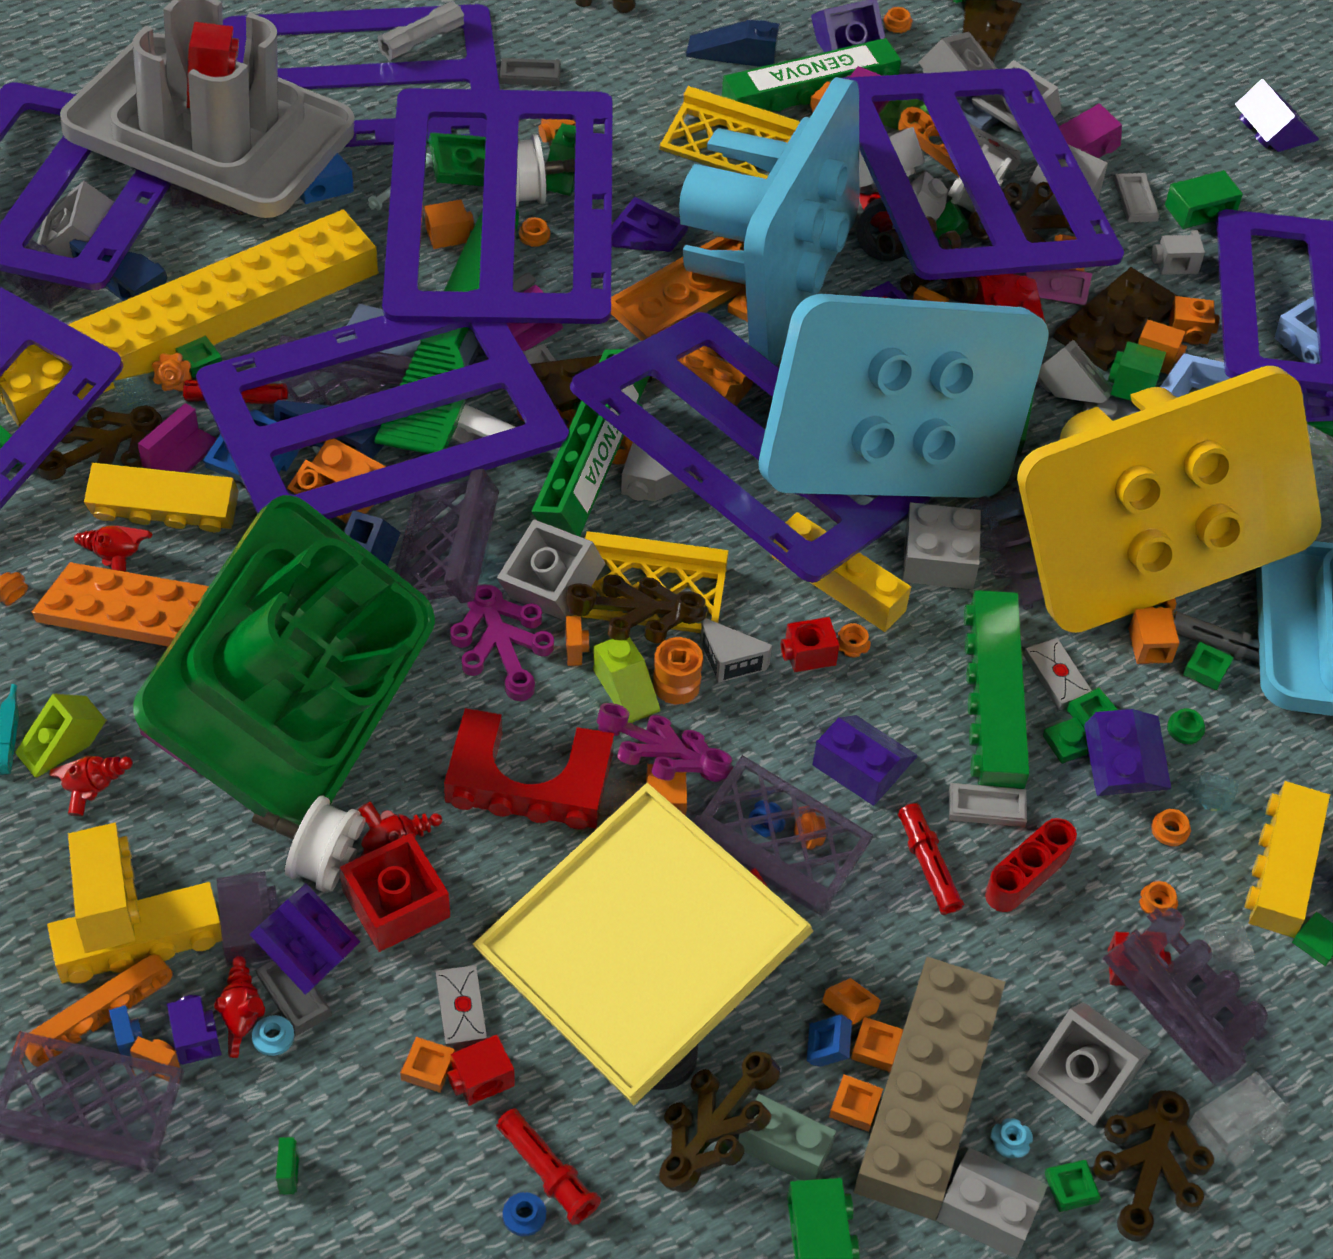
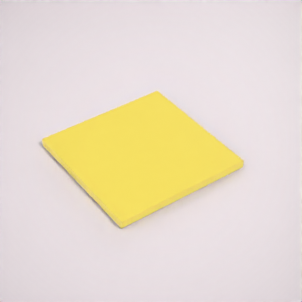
[472,783,813,1106]

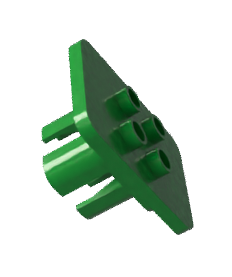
[133,495,435,825]

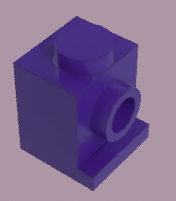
[167,995,222,1065]

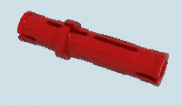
[183,379,288,405]
[897,803,964,915]

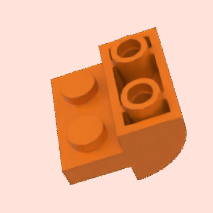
[678,346,753,406]
[287,438,386,524]

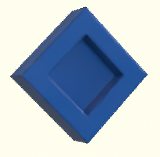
[109,1005,143,1064]
[807,1014,852,1067]

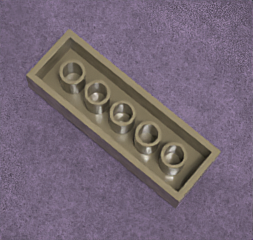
[853,957,1005,1221]

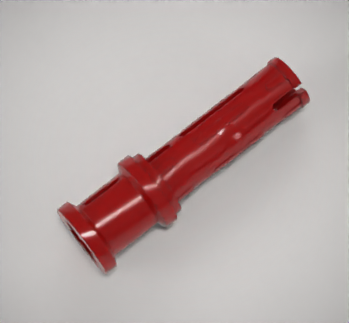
[496,1108,601,1225]

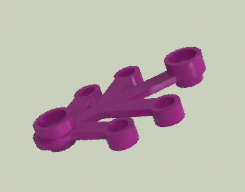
[450,584,554,701]
[596,703,733,782]

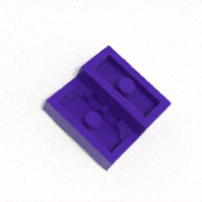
[249,883,361,995]

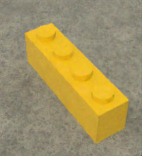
[84,463,239,533]
[772,512,911,632]
[1245,781,1330,938]
[68,822,141,953]
[47,882,224,984]

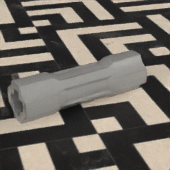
[377,1,464,61]

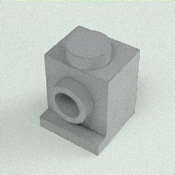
[1152,230,1205,275]

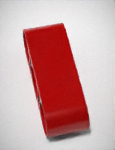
[985,818,1077,912]

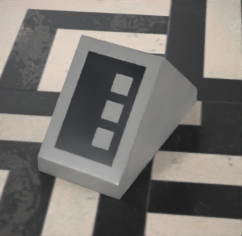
[700,618,772,683]

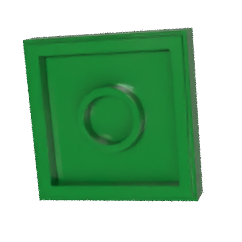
[428,133,486,186]

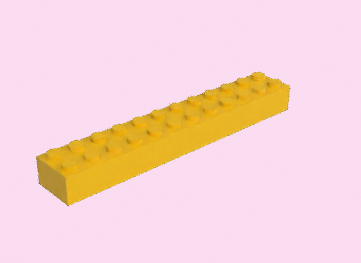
[0,209,378,427]

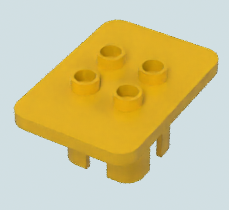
[1017,366,1322,633]

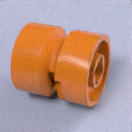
[653,637,703,705]

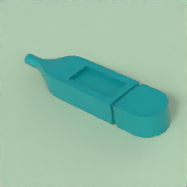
[0,684,19,774]

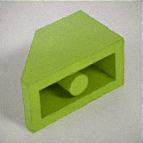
[593,637,660,723]
[15,694,107,778]

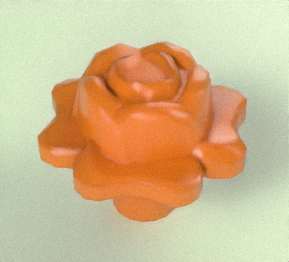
[152,353,192,391]

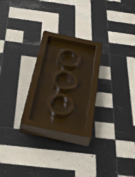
[1053,267,1178,372]

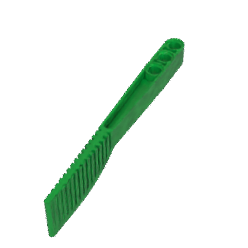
[375,208,519,454]

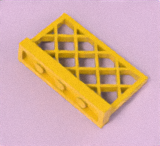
[660,86,800,179]
[574,531,729,633]

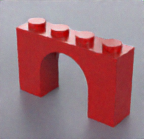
[444,708,614,830]

